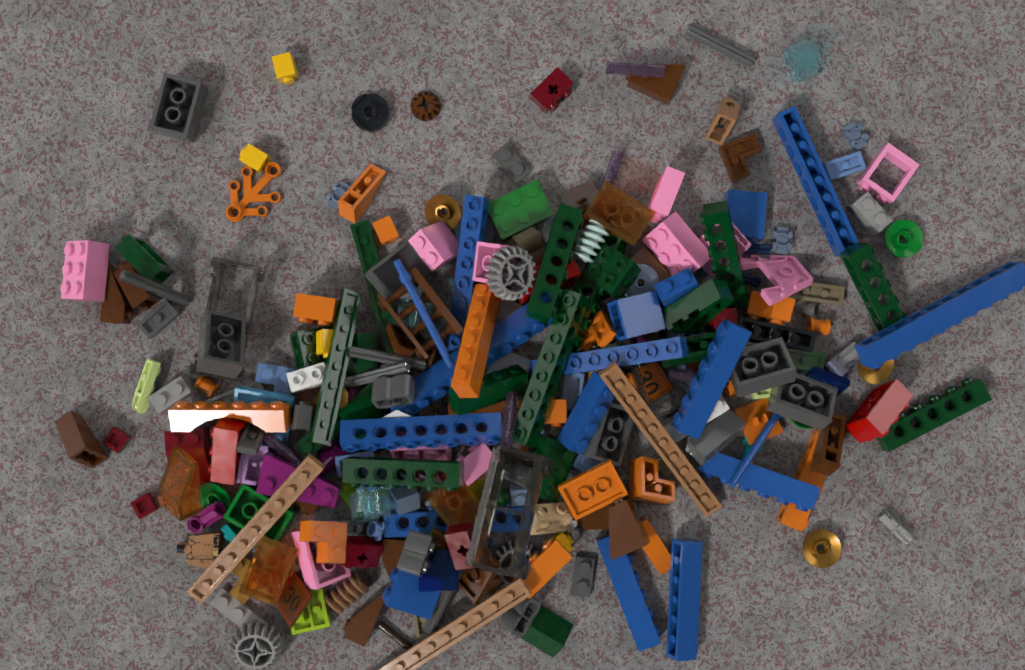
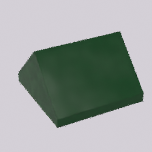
[520,605,573,658]

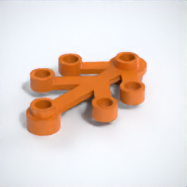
[225,162,282,222]

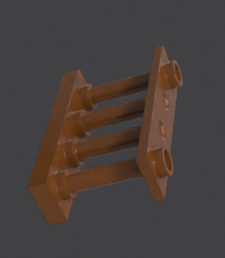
[377,267,464,360]

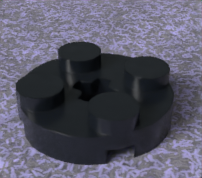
[351,93,390,133]

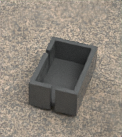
[365,236,431,299]

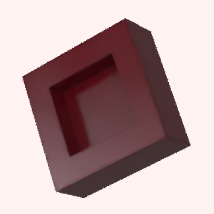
[102,426,131,453]
[130,492,159,519]

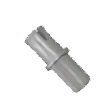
[877,509,913,545]

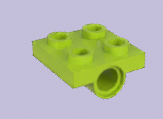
[291,587,331,635]

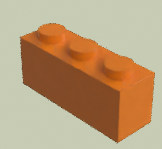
[513,537,573,599]

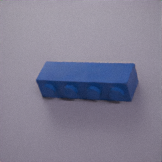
[557,371,615,454]

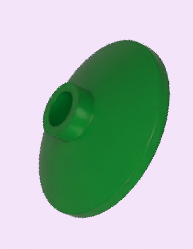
[884,220,923,258]
[197,482,231,511]

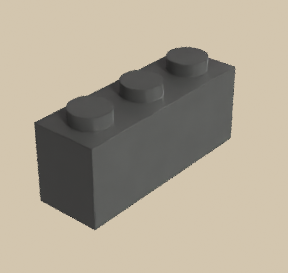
[685,409,746,466]

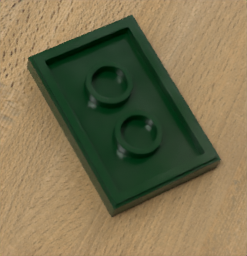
[338,392,386,452]

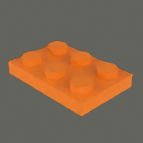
[557,459,628,521]

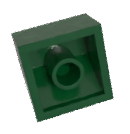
[346,333,377,373]

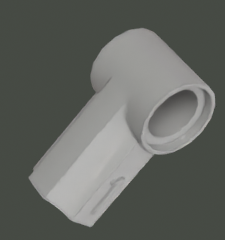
[824,342,859,379]

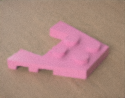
[740,255,814,306]

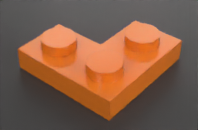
[580,311,616,352]

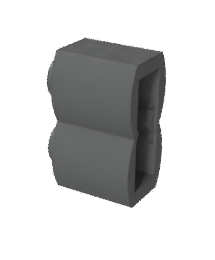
[371,373,415,409]
[291,402,314,432]
[397,529,436,577]
[500,596,541,637]

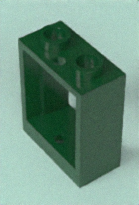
[115,234,174,284]

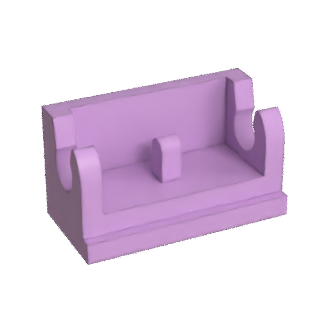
[236,445,270,485]

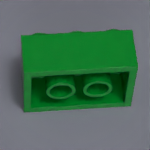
[488,180,554,242]
[223,484,299,548]

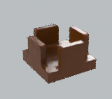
[457,552,503,604]

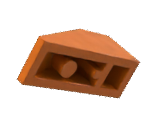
[338,163,387,223]
[640,516,671,575]

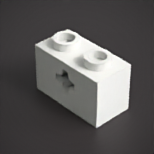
[286,362,326,393]

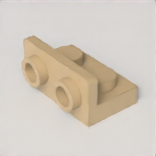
[528,502,573,535]

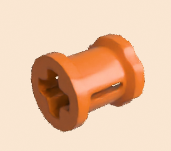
[806,316,831,336]
[194,374,220,399]

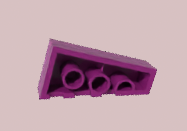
[256,452,342,508]

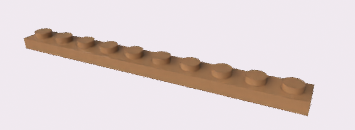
[599,362,722,517]
[187,453,325,604]
[376,576,532,670]

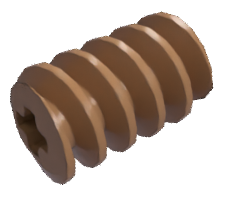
[324,571,369,614]

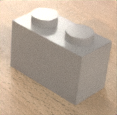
[846,191,893,236]
[148,376,198,414]

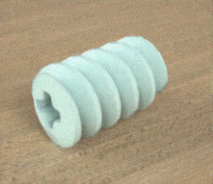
[571,219,609,263]

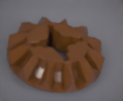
[411,91,441,121]

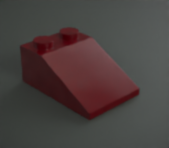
[164,427,212,488]

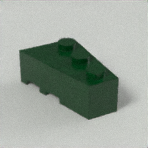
[661,279,734,334]
[530,434,576,503]

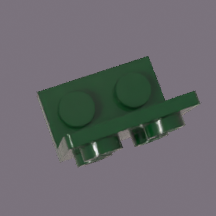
[583,244,642,300]
[290,326,334,370]

